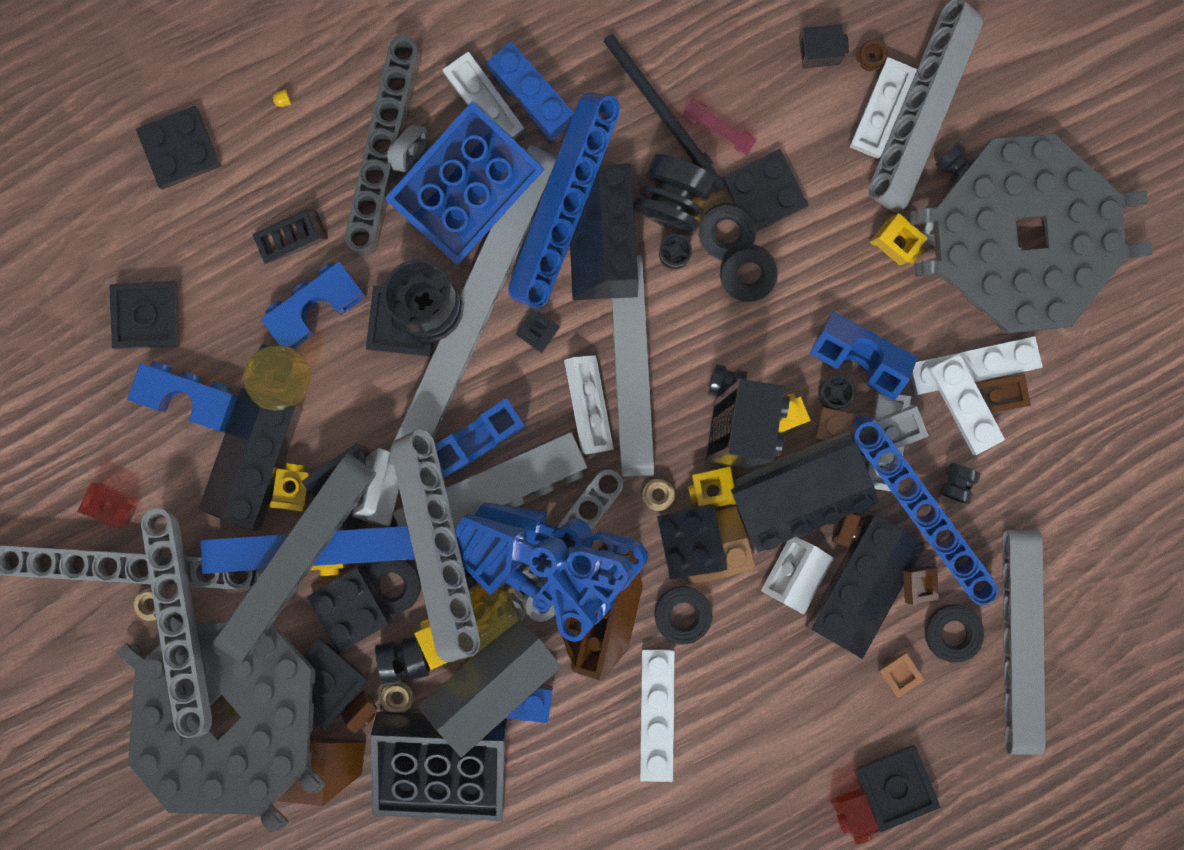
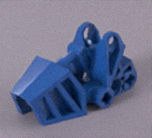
[455,502,649,642]

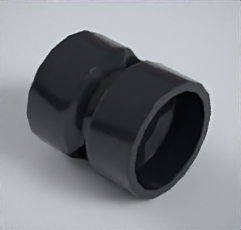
[375,636,430,686]

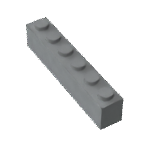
[392,432,587,530]

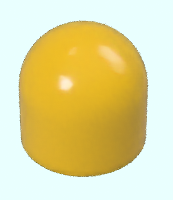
[273,89,291,107]

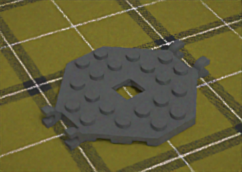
[909,134,1152,333]
[116,613,327,833]

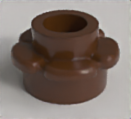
[856,40,887,72]

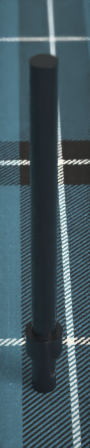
[603,34,726,192]

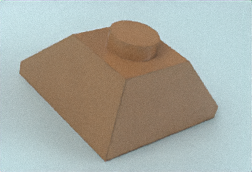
[688,506,756,584]

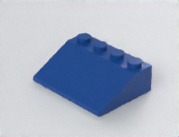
[385,101,545,265]

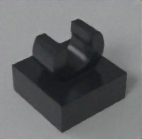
[516,309,560,353]

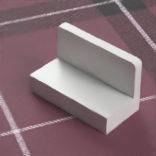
[352,448,399,528]
[761,537,834,614]

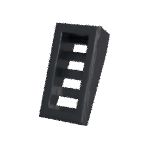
[252,209,328,264]

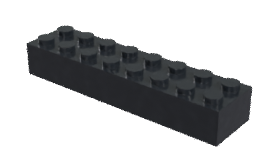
[705,379,790,469]

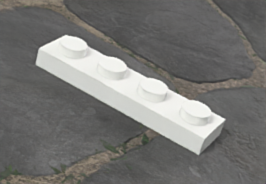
[911,337,1043,396]
[640,649,675,782]

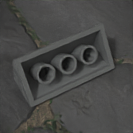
[418,617,561,758]

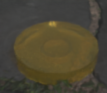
[243,346,311,411]

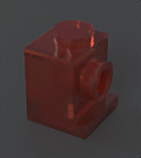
[77,482,136,528]
[829,788,879,844]

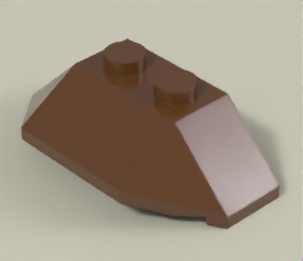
[562,544,643,681]
[277,735,366,806]

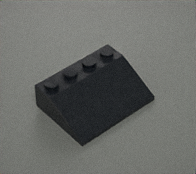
[371,712,507,821]

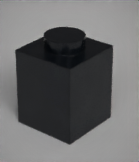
[799,24,849,69]

